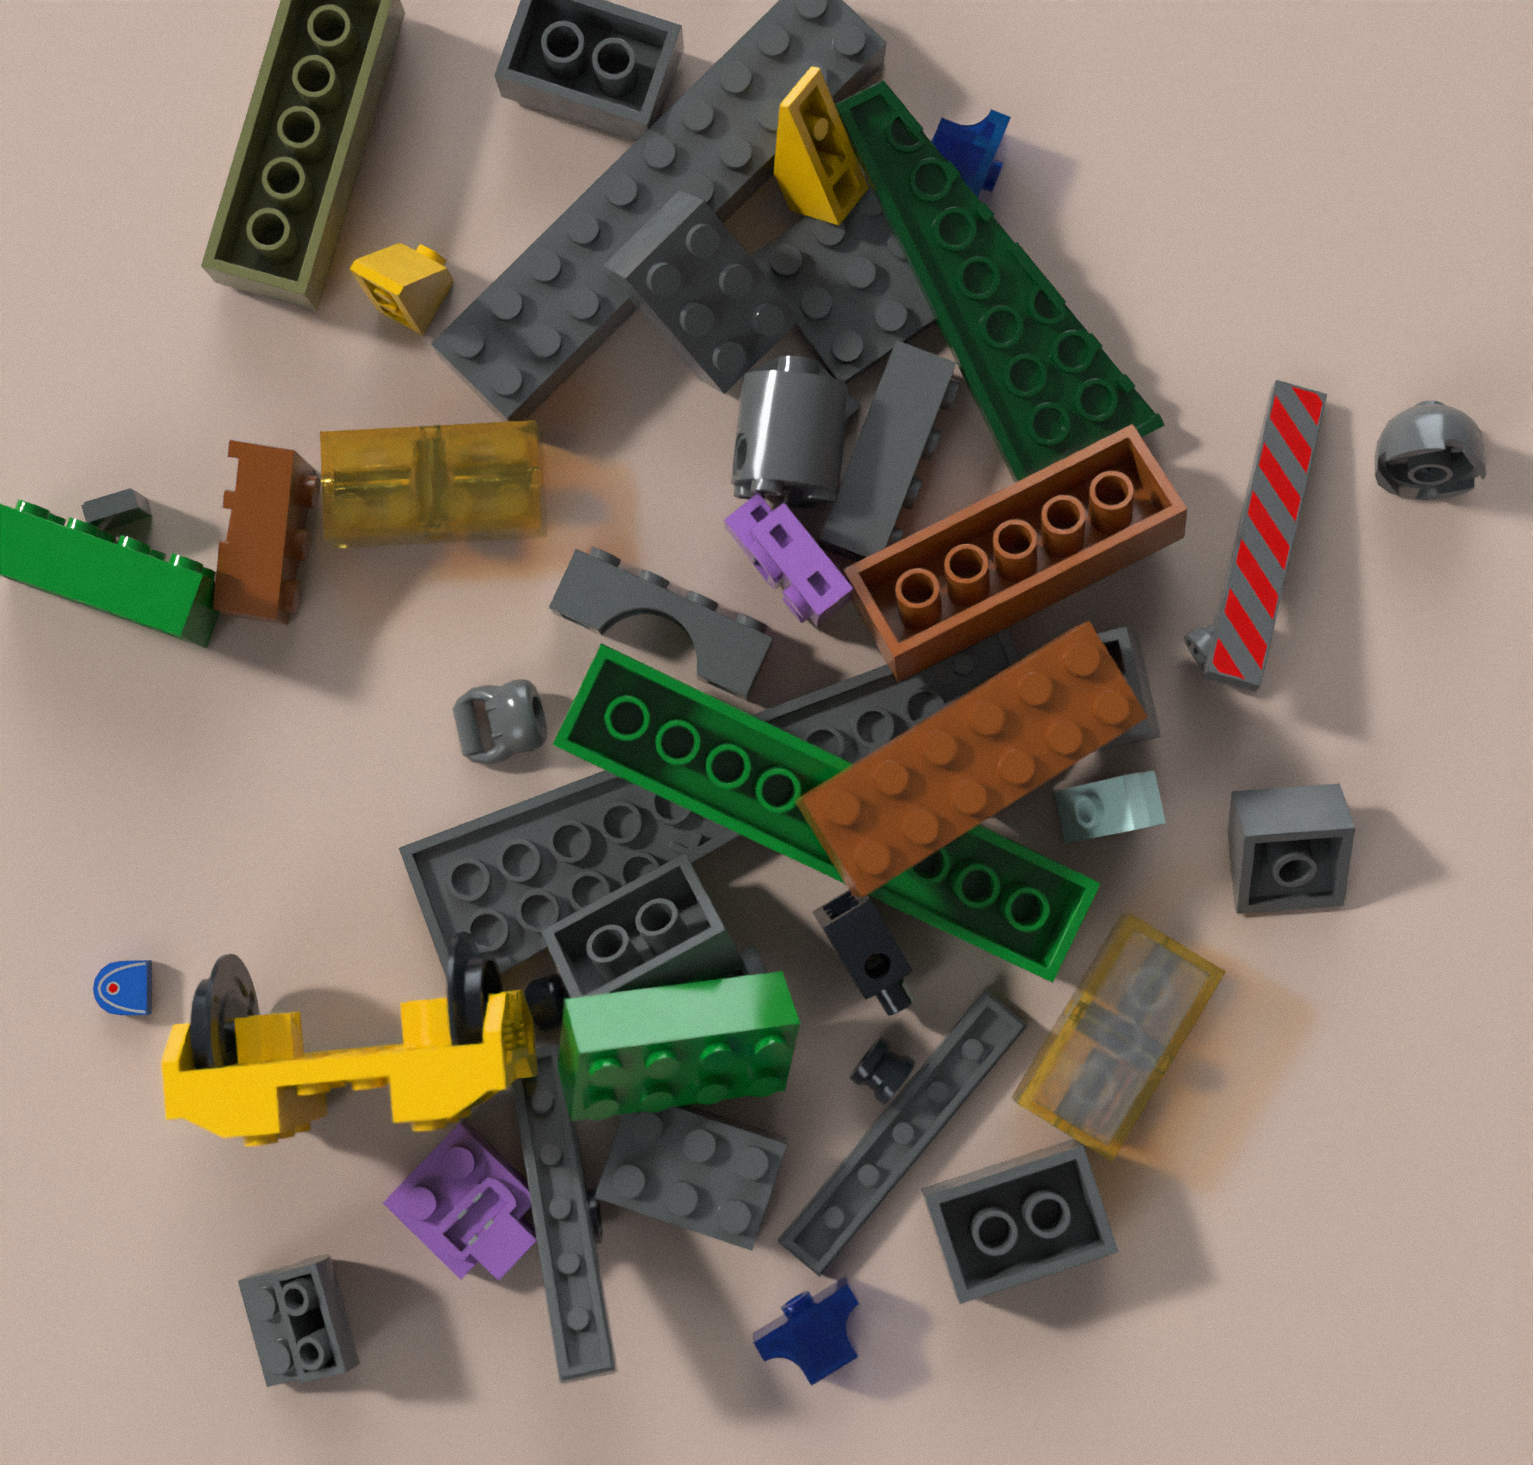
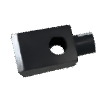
[812,890,915,1016]

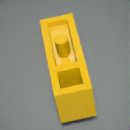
[773,66,869,225]
[350,242,454,336]

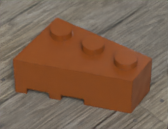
[213,440,320,625]

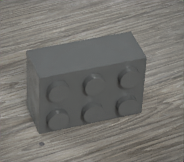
[494,0,684,141]
[602,190,800,394]
[541,853,745,998]
[594,1105,787,1251]
[921,1138,1119,1304]

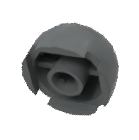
[1375,401,1486,500]

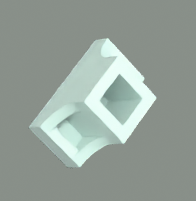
[1054,770,1166,844]

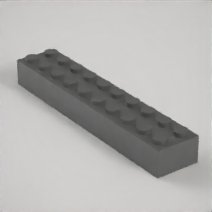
[431,0,887,431]

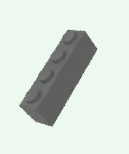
[819,340,961,562]

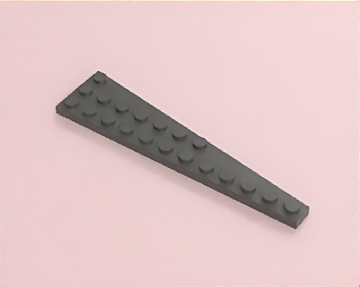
[399,628,1020,979]

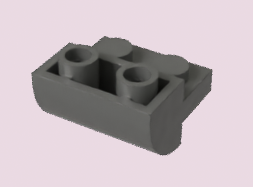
[238,1254,360,1387]

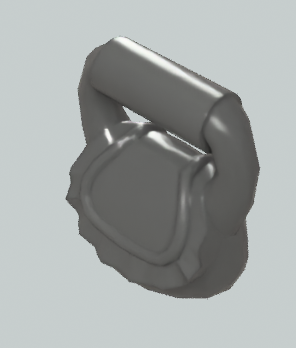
[452,679,547,765]

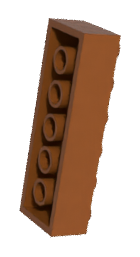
[844,424,1188,683]
[795,621,1148,897]

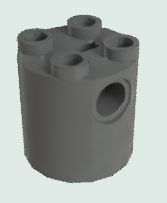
[731,356,849,508]

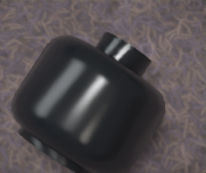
[524,973,571,1031]

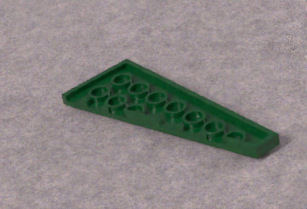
[835,80,1165,483]

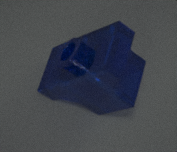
[931,109,1011,199]
[753,1276,859,1386]

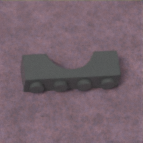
[549,547,773,701]

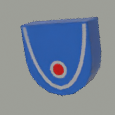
[93,960,152,1015]

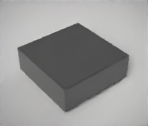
[81,488,152,531]

